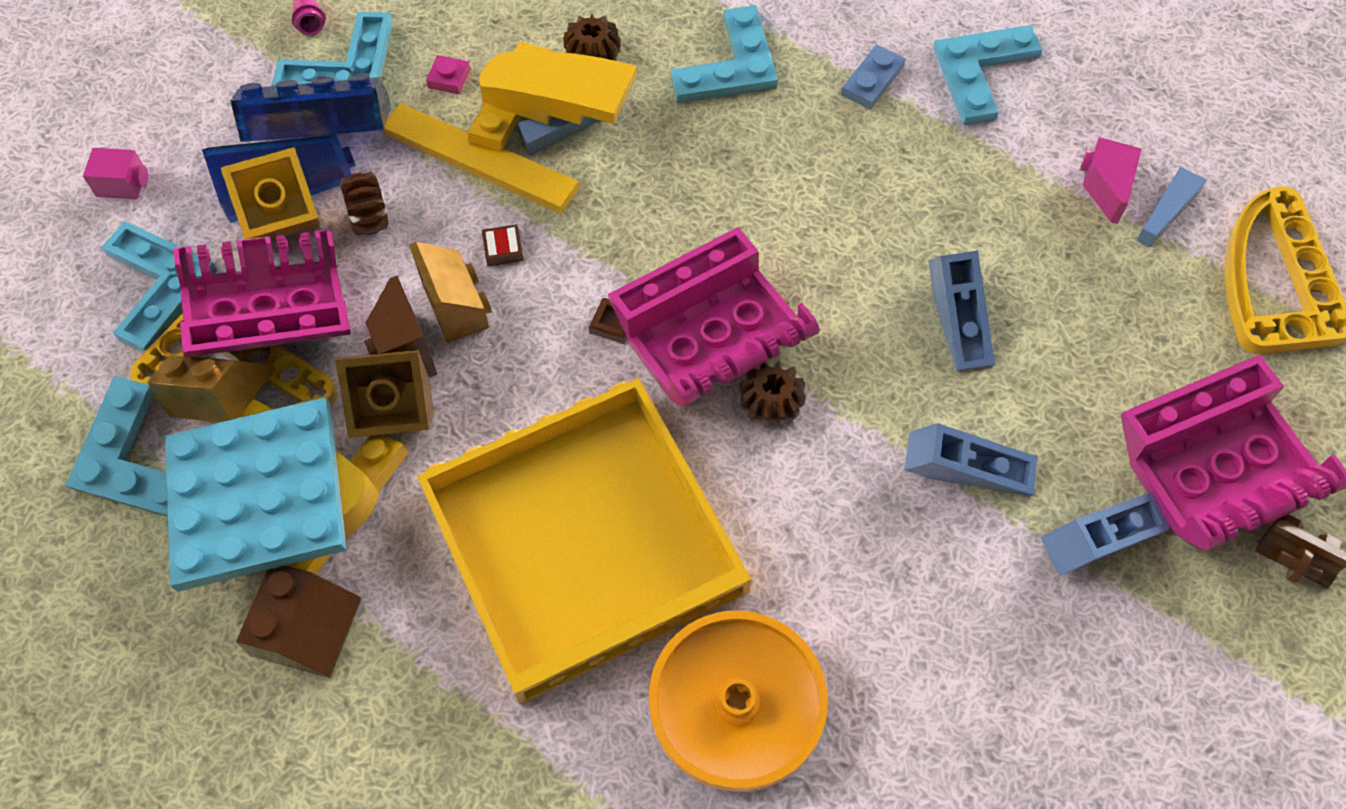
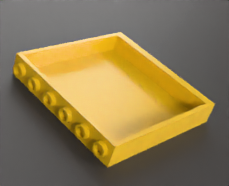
[417,378,751,705]

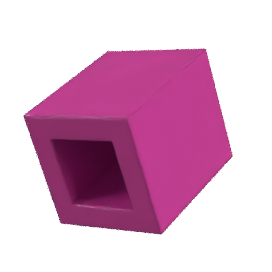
[83,148,148,199]

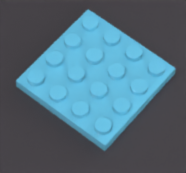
[165,397,347,592]

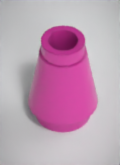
[292,0,326,35]

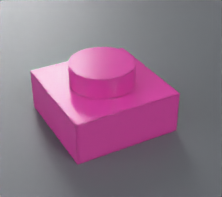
[426,55,471,94]

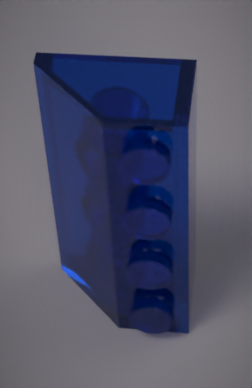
[230,74,391,142]

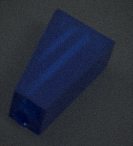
[202,134,356,223]

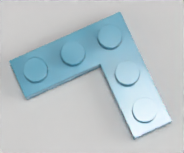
[671,5,778,103]
[272,11,393,99]
[933,25,1042,125]
[101,221,218,353]
[65,376,168,517]

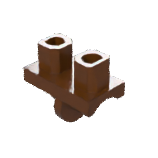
[1255,514,1346,588]

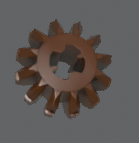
[563,13,621,61]
[340,172,389,236]
[739,360,806,428]

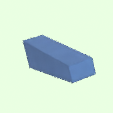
[518,116,600,156]
[1137,167,1207,247]

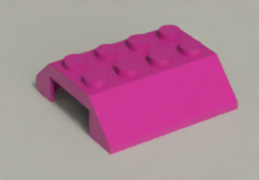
[608,227,820,406]
[173,230,351,358]
[1121,355,1346,551]

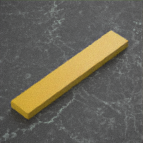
[381,103,579,214]

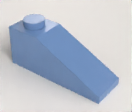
[928,250,995,371]
[904,423,1038,496]
[1041,492,1171,576]

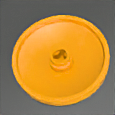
[649,611,828,792]

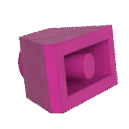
[1080,137,1142,224]

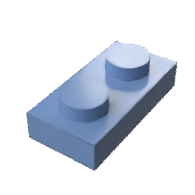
[841,44,906,110]

